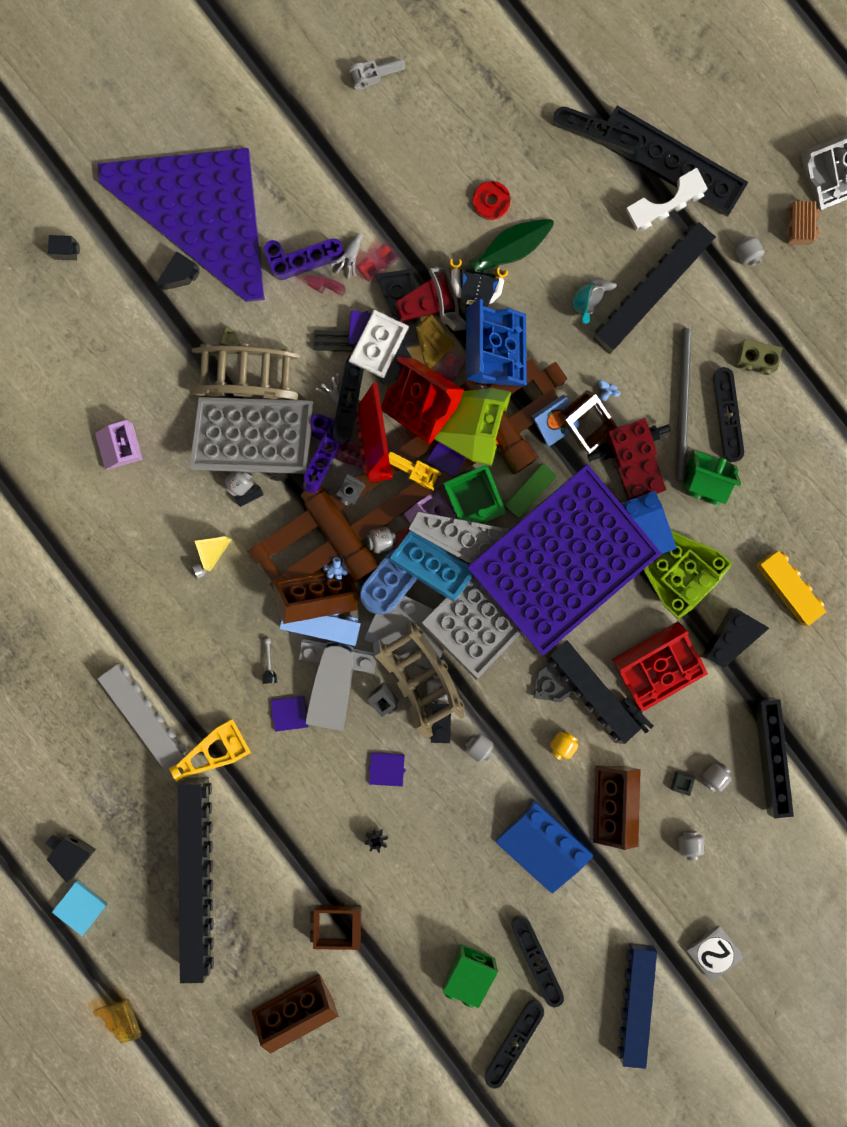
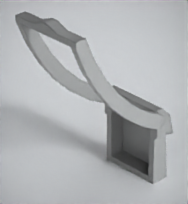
[429,267,466,331]

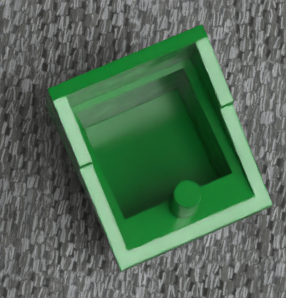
[682,450,741,506]
[443,464,507,524]

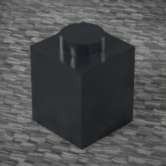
[48,235,80,261]

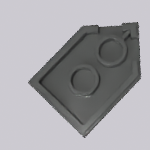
[533,664,573,702]

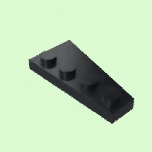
[375,268,424,348]

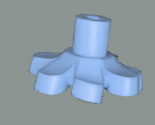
[598,380,621,401]
[323,557,348,579]

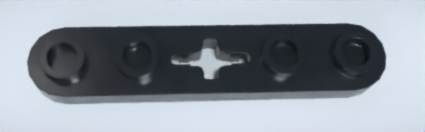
[554,106,643,154]
[332,356,364,445]
[713,367,744,462]
[511,915,564,1008]
[485,1000,544,1089]

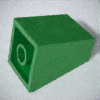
[442,944,498,1008]

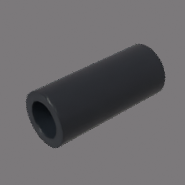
[235,485,264,507]

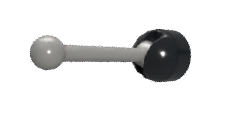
[262,638,278,684]

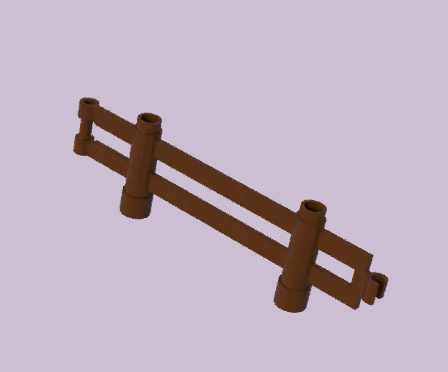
[247,358,567,591]

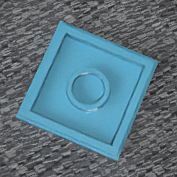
[52,880,107,936]

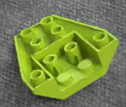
[434,388,511,466]
[643,531,733,619]

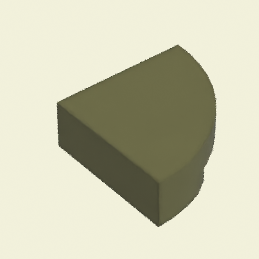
[219,326,239,346]

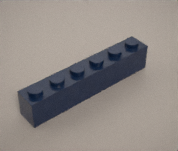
[617,943,657,1069]

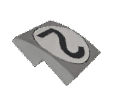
[687,925,743,981]

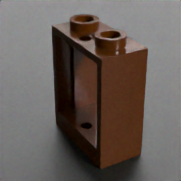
[558,390,617,454]
[310,905,362,950]

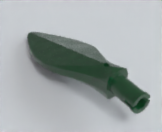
[460,219,554,272]

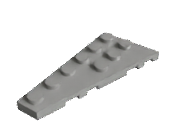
[408,511,510,563]

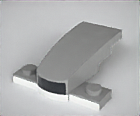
[299,639,377,731]

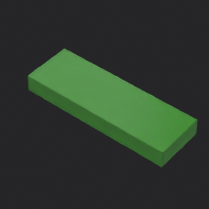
[505,463,557,519]

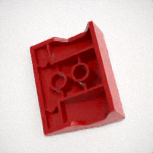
[381,357,464,443]
[355,382,393,482]
[612,621,708,711]

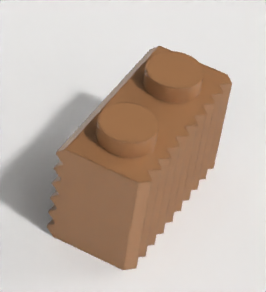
[787,201,819,245]

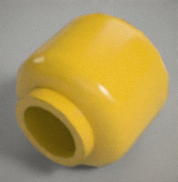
[550,730,578,760]

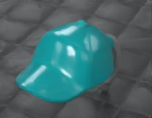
[573,279,617,324]

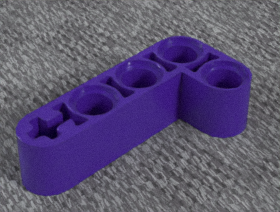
[264,238,343,280]
[303,414,341,493]

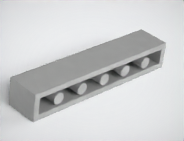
[98,664,188,772]

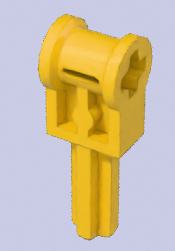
[388,452,442,491]

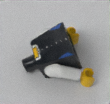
[449,259,508,314]

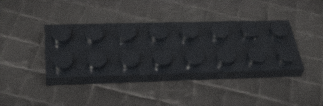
[603,105,748,217]

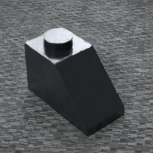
[156,251,200,290]

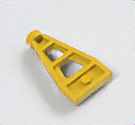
[168,719,251,782]

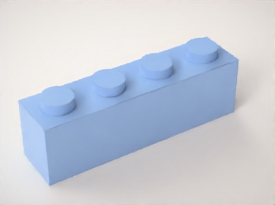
[280,614,361,646]

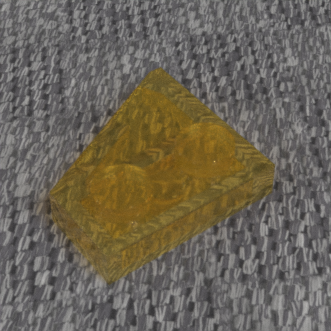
[416,315,455,368]

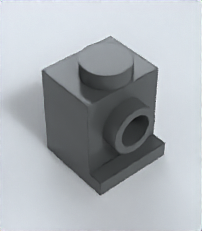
[336,474,366,506]
[367,682,399,717]

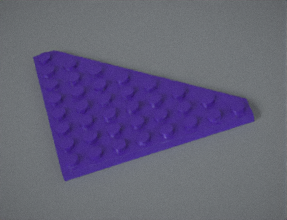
[97,148,265,302]

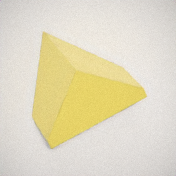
[195,536,232,571]

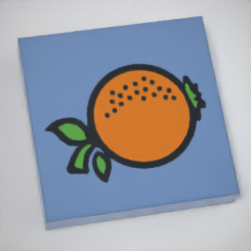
[532,394,580,447]

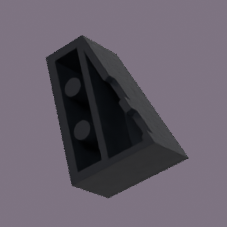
[702,608,769,668]

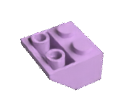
[95,420,143,470]

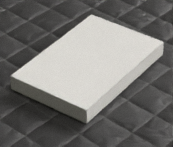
[349,310,409,379]

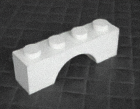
[625,168,708,231]

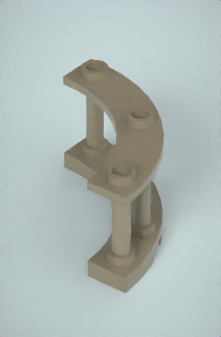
[190,343,300,400]
[373,620,465,739]

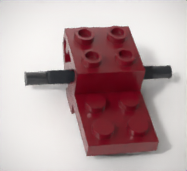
[587,418,671,501]

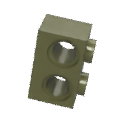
[735,339,783,375]

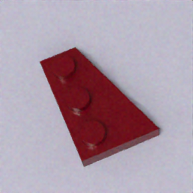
[395,272,454,322]

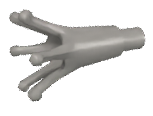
[329,233,363,279]
[315,373,349,407]

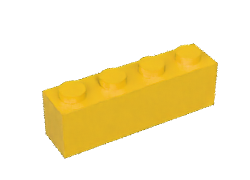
[755,551,826,626]

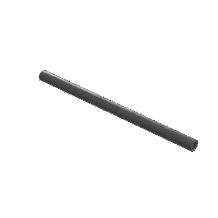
[676,328,692,481]

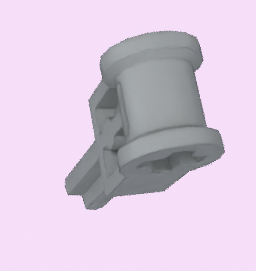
[349,58,405,90]

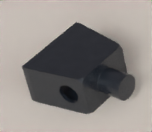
[45,834,96,883]

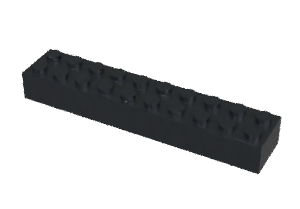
[178,777,214,983]

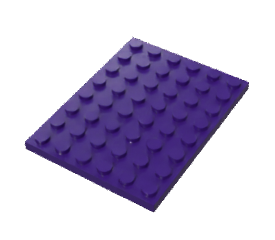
[467,464,662,655]

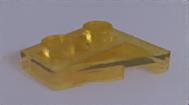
[93,999,142,1044]

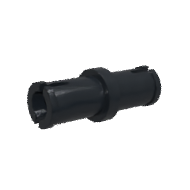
[620,697,654,734]

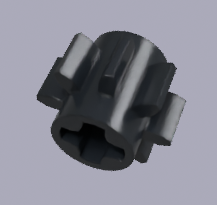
[364,828,388,853]

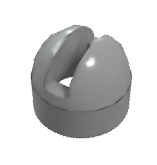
[190,563,207,580]

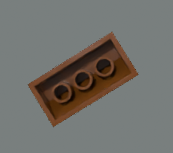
[273,572,360,624]
[593,766,641,850]
[252,974,339,1054]

